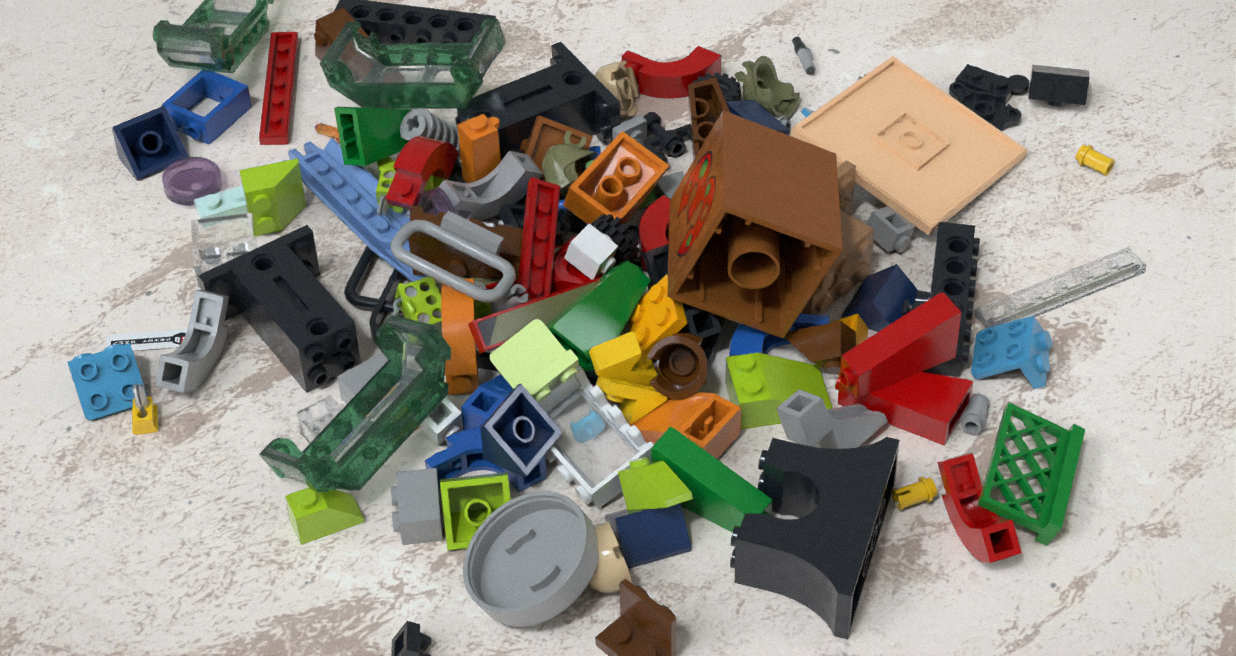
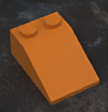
[563,131,670,225]

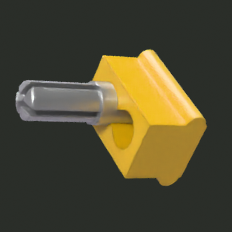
[132,383,158,435]

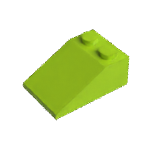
[725,353,833,430]

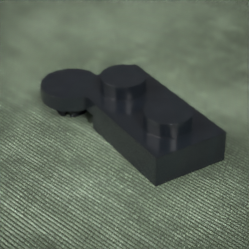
[955,64,1029,105]

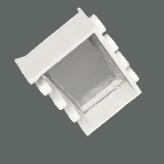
[539,366,654,511]

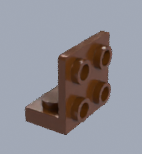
[595,579,676,656]

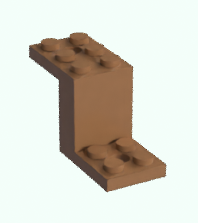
[802,160,874,315]

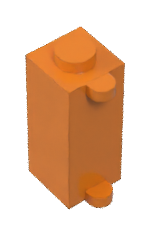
[457,114,501,183]

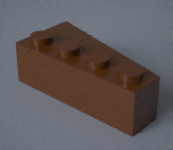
[408,206,523,280]

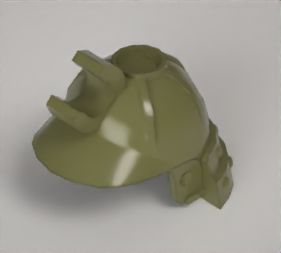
[734,56,800,119]
[542,130,598,200]

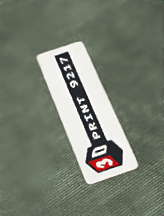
[106,329,187,351]

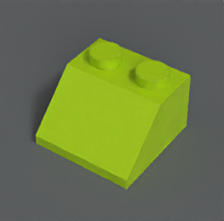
[239,158,306,237]
[440,472,511,550]

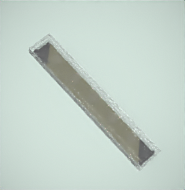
[975,247,1147,328]

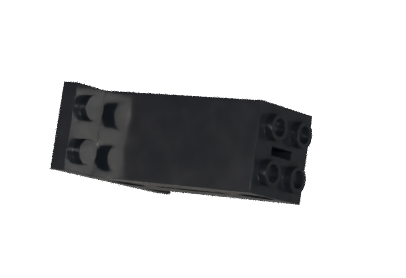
[455,42,621,160]
[198,225,361,393]

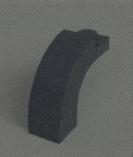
[641,243,722,338]

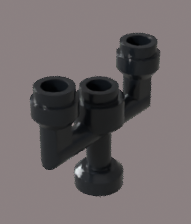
[638,112,691,163]

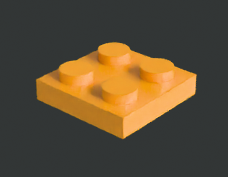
[628,274,687,354]

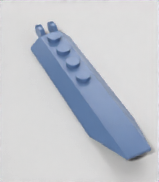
[283,138,428,282]

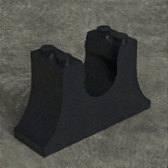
[730,437,900,640]

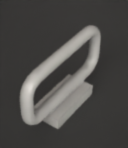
[390,211,516,303]

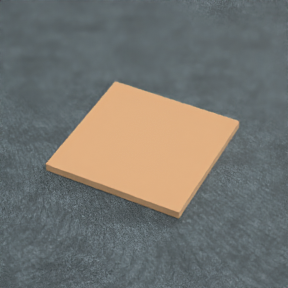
[790,56,1028,235]

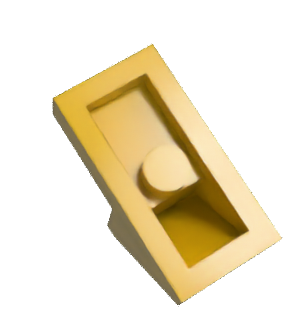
[589,332,657,385]
[596,375,668,425]

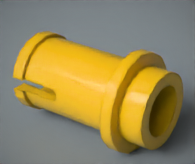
[1075,144,1115,176]
[892,477,937,510]

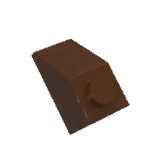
[785,321,856,374]

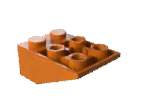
[630,392,741,459]

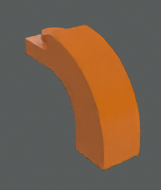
[441,278,479,395]

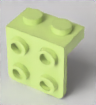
[490,319,579,404]

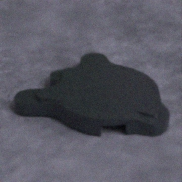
[949,82,1022,132]

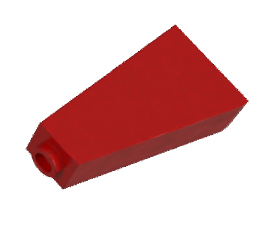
[838,292,961,398]
[835,372,973,446]

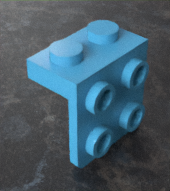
[971,315,1052,389]
[67,343,147,421]

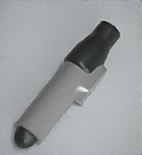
[792,36,816,75]

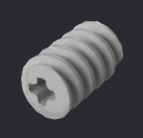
[400,108,460,152]

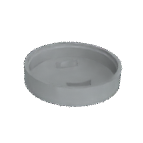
[463,491,599,627]

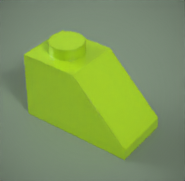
[618,457,693,511]
[285,484,365,545]

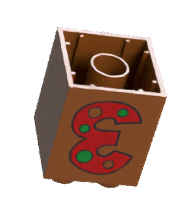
[667,110,843,338]

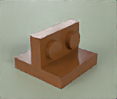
[519,116,593,183]

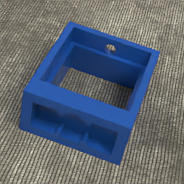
[161,68,252,145]

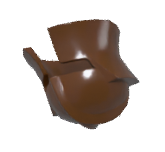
[647,333,708,399]

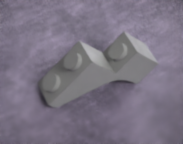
[776,389,887,449]

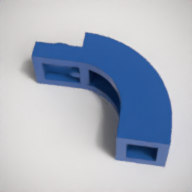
[729,314,829,357]
[425,428,547,493]

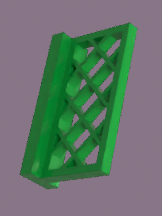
[978,402,1085,546]

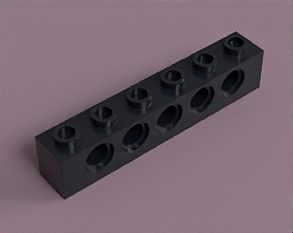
[333,0,498,57]
[922,222,980,377]

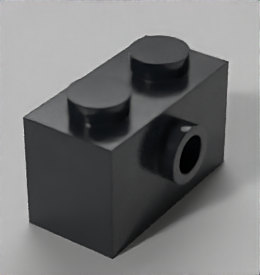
[1028,64,1090,107]

